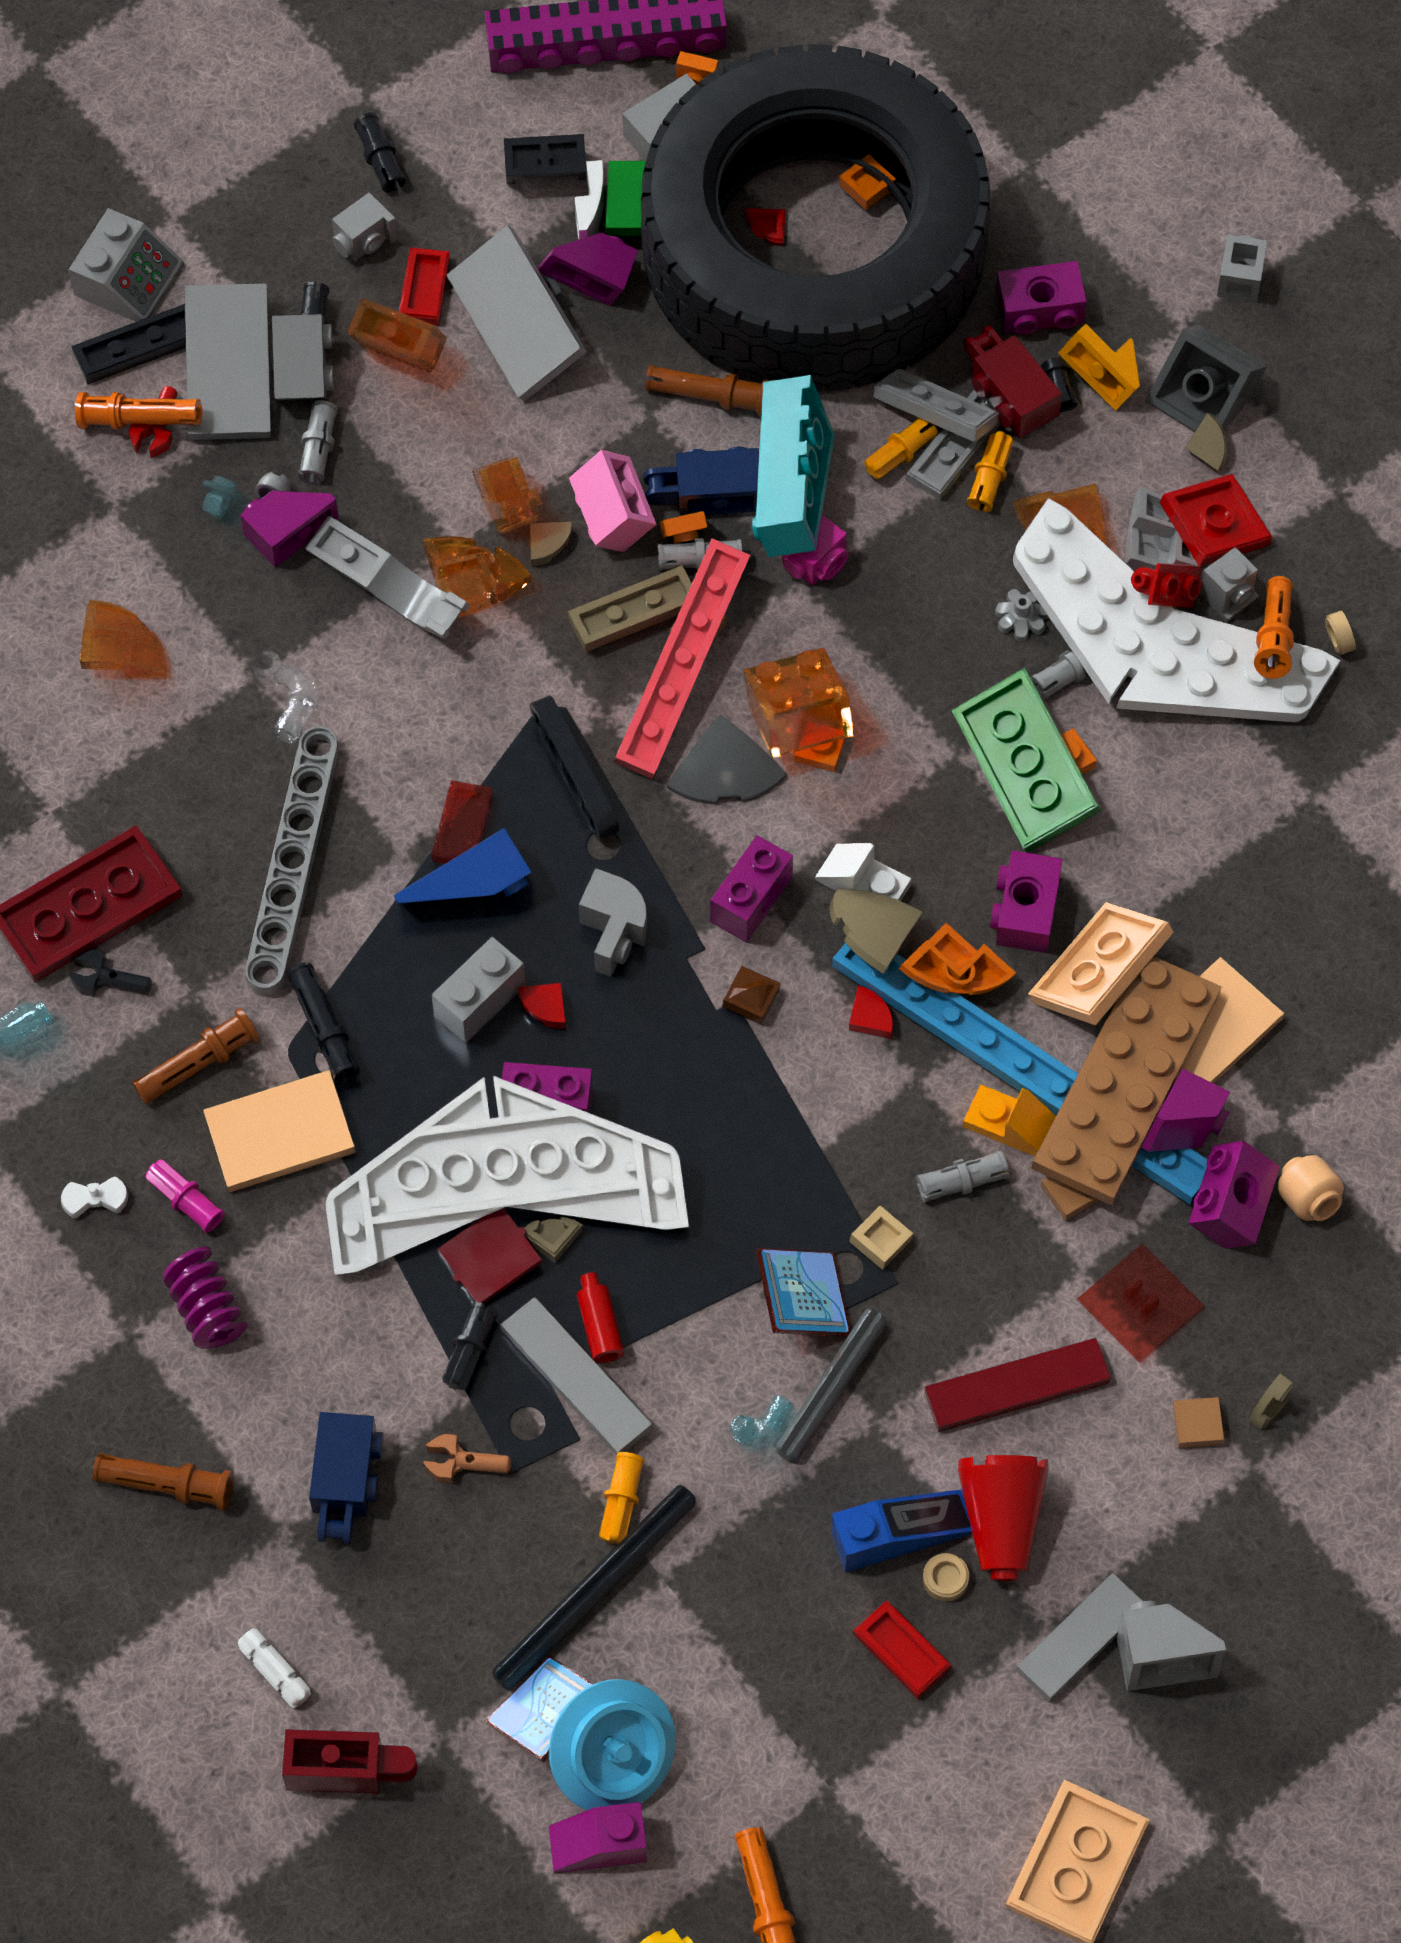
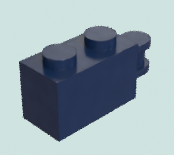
[644,446,759,516]
[309,1412,384,1544]

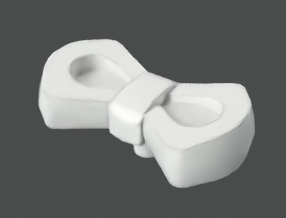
[61,1177,129,1219]

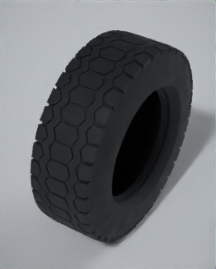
[641,44,990,392]

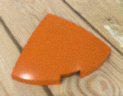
[899,923,1016,995]

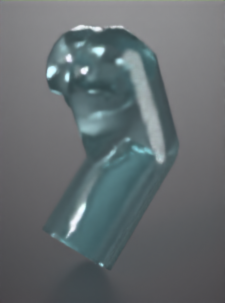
[730,1395,794,1447]

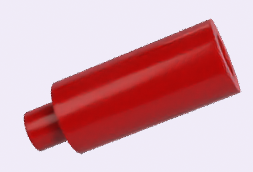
[577,1272,625,1364]

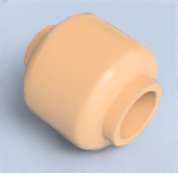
[1277,1155,1344,1221]

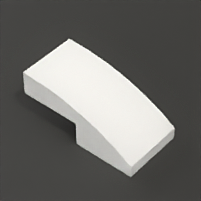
[574,160,604,240]

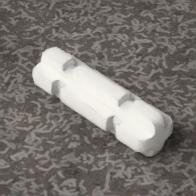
[238,1628,311,1708]

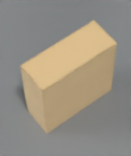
[849,1206,914,1270]

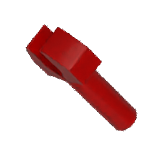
[129,386,178,458]

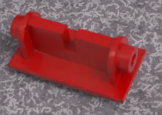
[1131,563,1203,608]

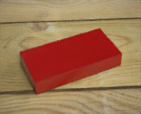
[398,247,451,326]
[853,1600,951,1699]

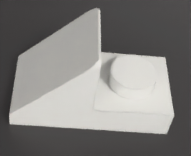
[815,843,911,901]

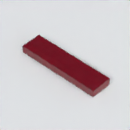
[924,1338,1111,1432]

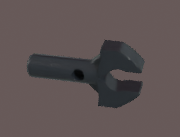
[69,950,152,997]

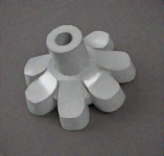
[995,589,1049,641]

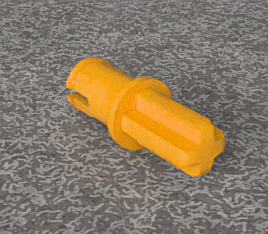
[864,417,938,479]
[966,431,1013,513]
[599,1452,645,1544]

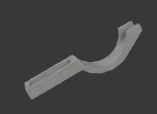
[305,516,470,640]

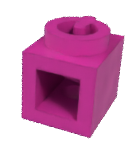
[782,514,849,586]

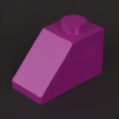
[538,233,638,306]
[240,491,339,567]
[1141,1068,1230,1152]
[549,1802,647,1873]

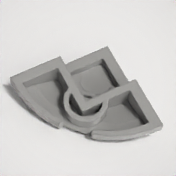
[1124,487,1213,578]

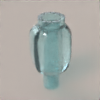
[0,1000,55,1053]

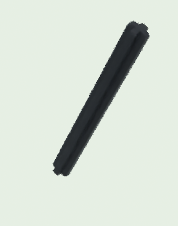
[492,1485,696,1690]

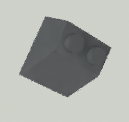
[1145,325,1267,431]

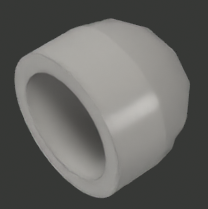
[255,472,291,499]

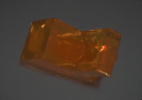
[472,457,542,534]

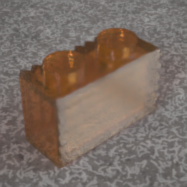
[348,298,447,373]

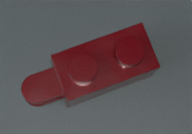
[963,326,1062,439]
[282,1729,418,1794]

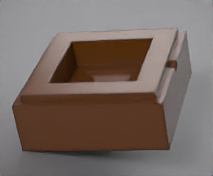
[722,966,781,1024]

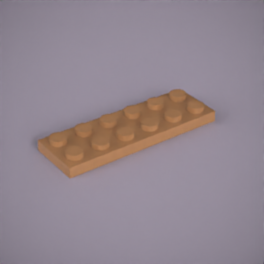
[1031,956,1222,1205]

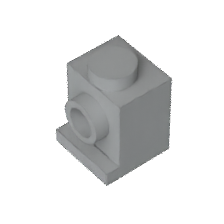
[332,193,397,261]
[1217,235,1267,303]
[1200,547,1259,623]

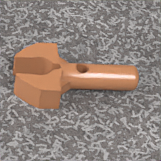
[423,1434,511,1484]

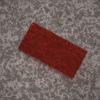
[432,780,493,864]

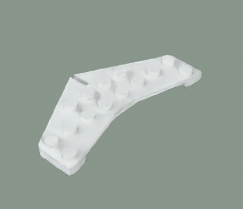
[1013,498,1340,722]
[326,1076,689,1275]

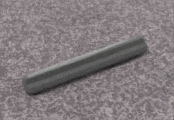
[776,1309,886,1463]

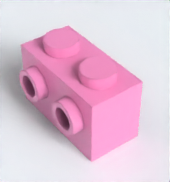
[569,450,657,552]

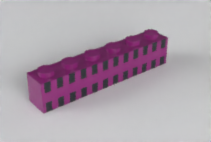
[485,0,726,73]

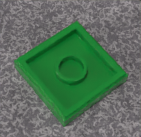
[606,161,646,236]

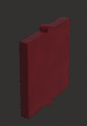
[438,1208,543,1304]

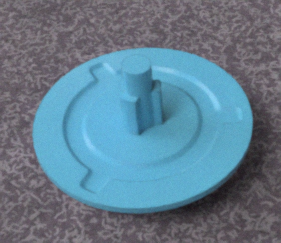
[549,1679,676,1810]

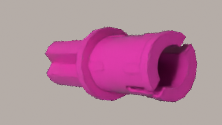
[145,1159,225,1233]

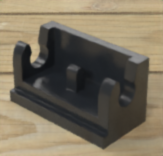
[504,134,587,184]

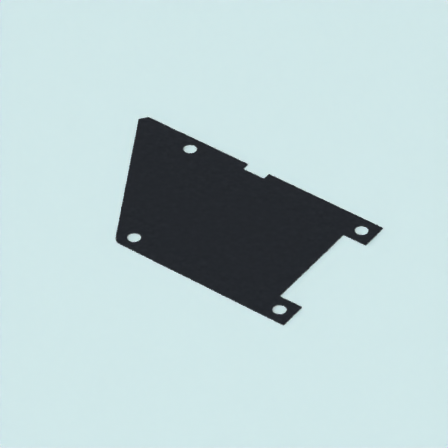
[288,707,898,1474]

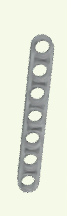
[246,726,338,996]

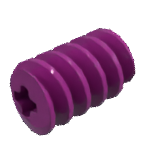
[162,1246,248,1349]

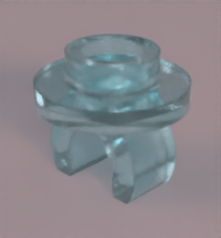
[202,475,242,520]

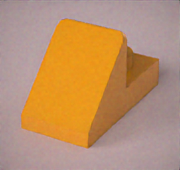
[1058,324,1140,411]
[963,1084,1056,1156]

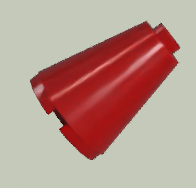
[957,1455,1049,1582]

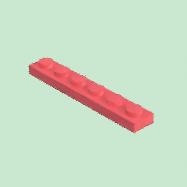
[614,538,750,779]

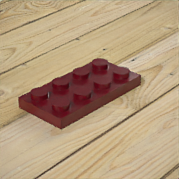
[0,825,183,983]

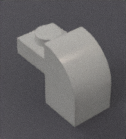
[579,868,647,977]

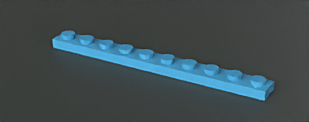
[832,943,1207,1205]

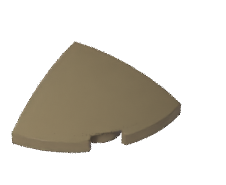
[830,889,923,974]

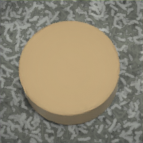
[1325,611,1356,655]
[923,1553,969,1602]

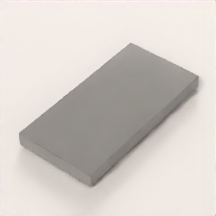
[447,225,587,401]
[185,284,271,440]

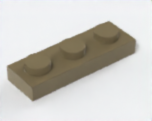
[568,565,692,653]

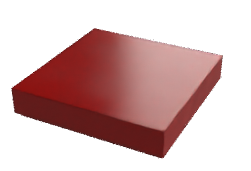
[1159,474,1273,566]

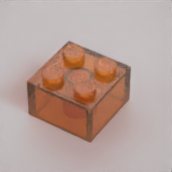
[743,648,854,758]

